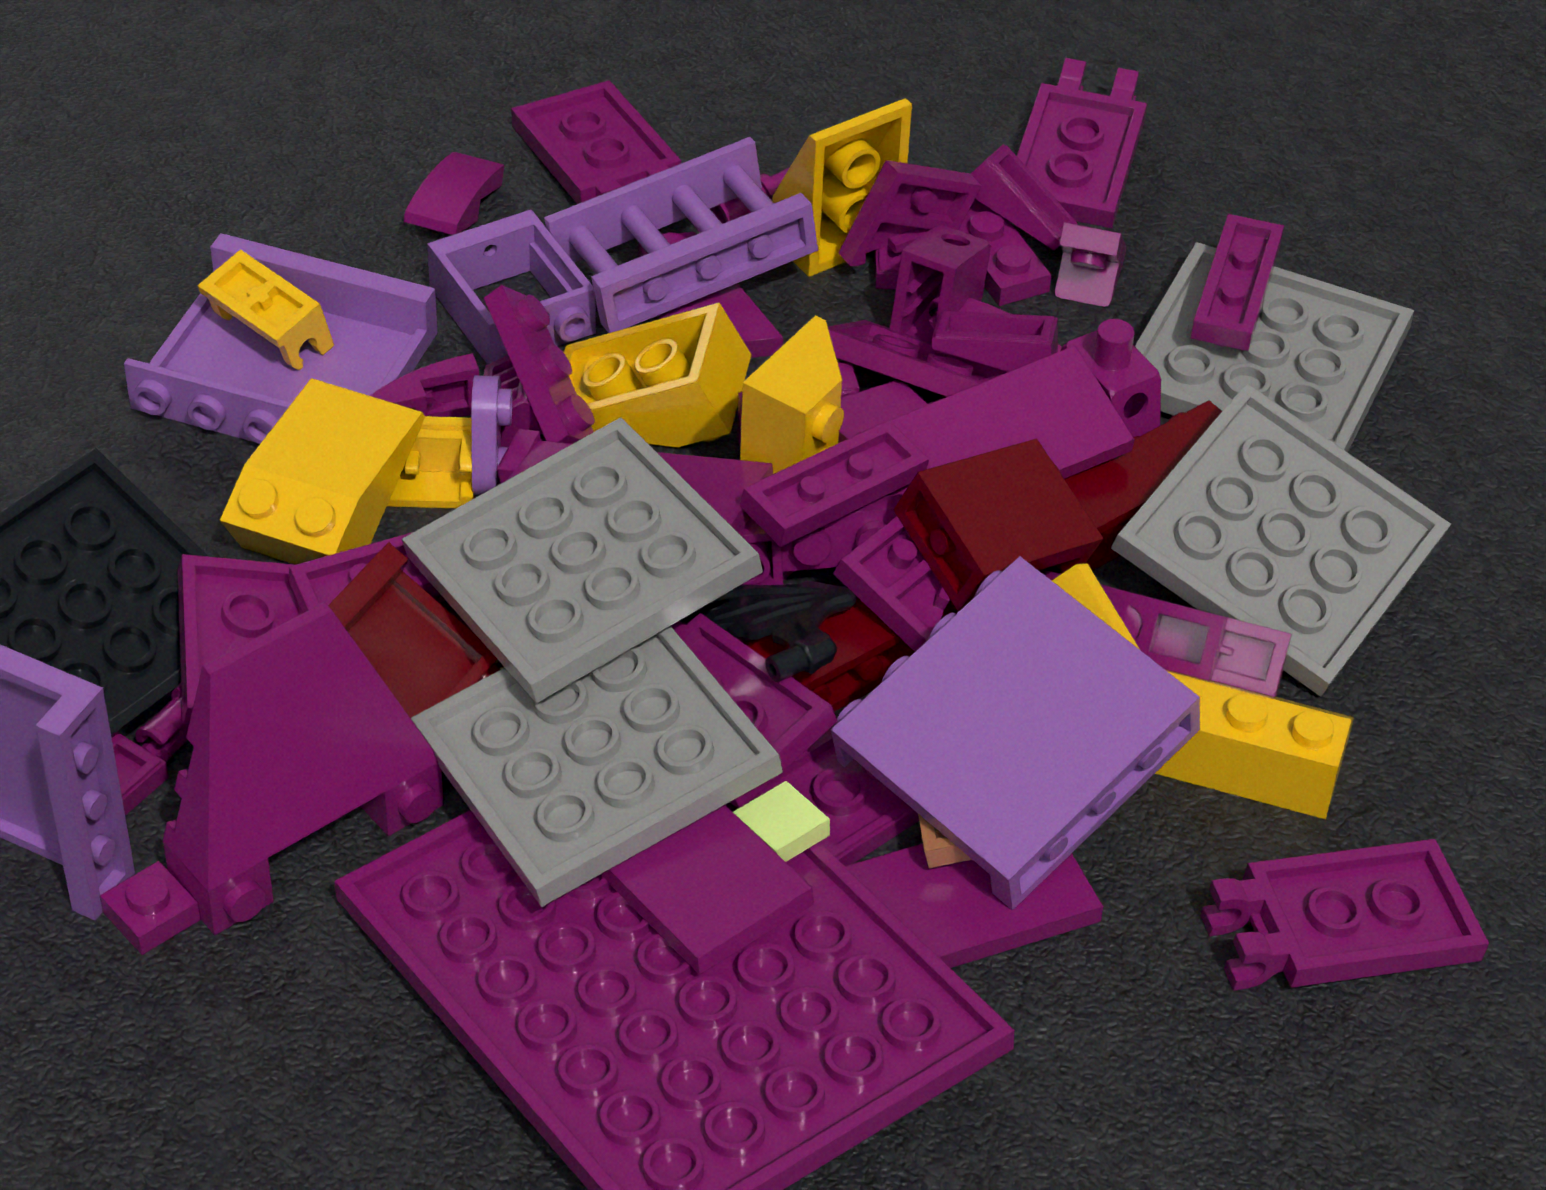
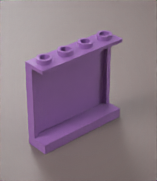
[124,233,438,444]
[831,556,1200,910]
[0,645,135,921]

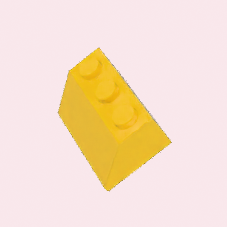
[740,315,844,474]
[1155,669,1354,820]

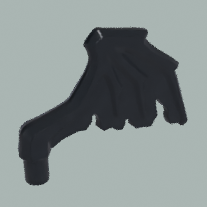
[680,581,857,682]

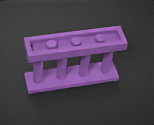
[544,137,818,333]

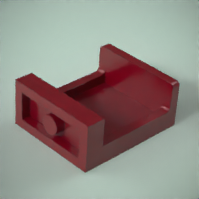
[893,438,1104,612]
[328,542,501,718]

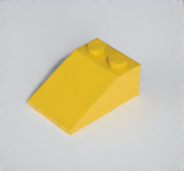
[773,98,912,277]
[563,302,752,448]
[220,378,425,565]

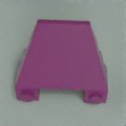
[163,602,444,935]

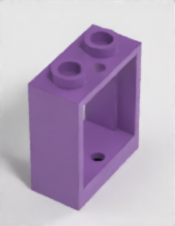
[427,209,596,364]

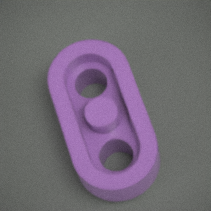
[471,375,512,495]

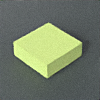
[733,781,830,862]

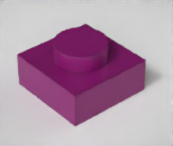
[100,861,201,955]

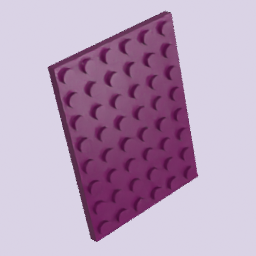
[334,789,1015,1190]

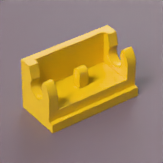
[197,249,334,370]
[387,416,475,509]

